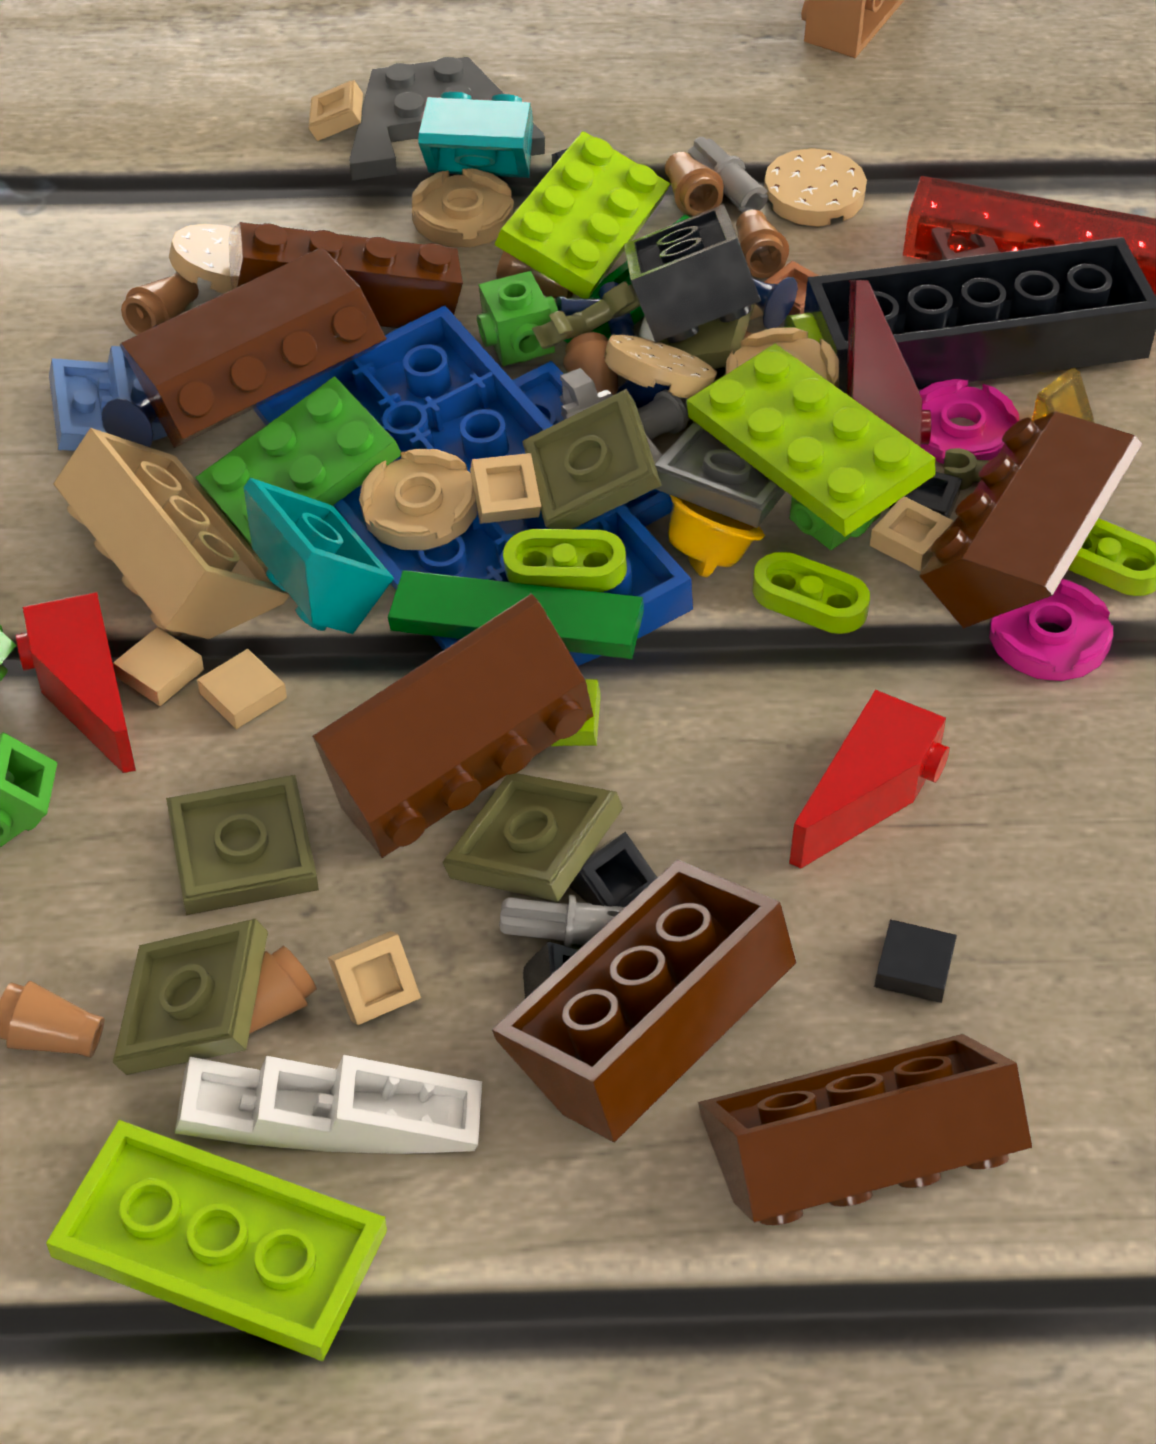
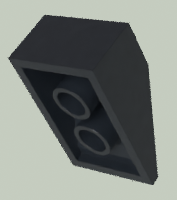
[624,204,761,343]

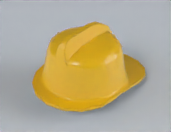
[668,495,765,578]

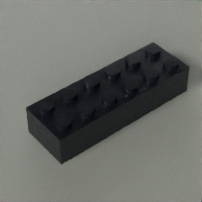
[804,237,1156,394]

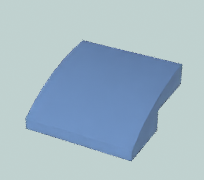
[49,346,167,451]

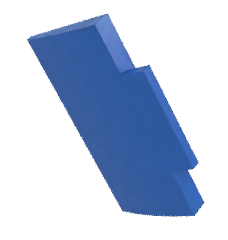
[254,306,693,666]

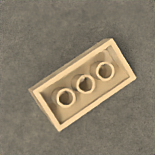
[53,428,290,639]

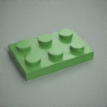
[195,376,401,547]

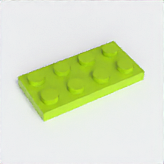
[494,131,671,299]
[686,343,935,537]
[46,1120,387,1361]

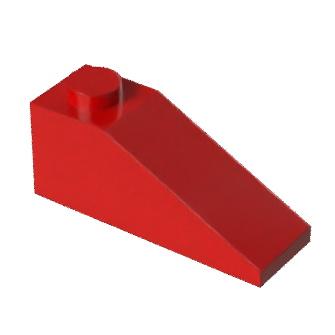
[15,592,136,773]
[789,689,950,868]

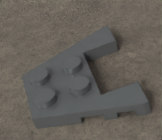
[349,57,545,181]

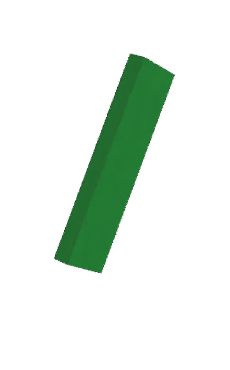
[387,570,644,659]

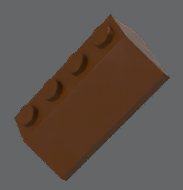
[228,222,463,328]
[120,247,387,448]
[919,411,1142,629]
[312,593,593,858]
[492,859,796,1143]
[698,1034,1032,1225]

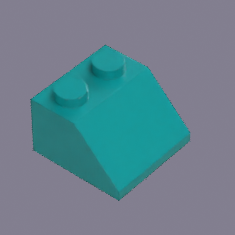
[418,92,533,178]
[244,478,394,634]

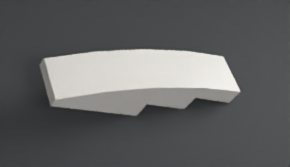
[175,1055,482,1154]

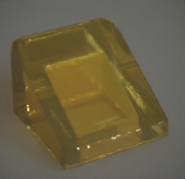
[1032,368,1095,423]

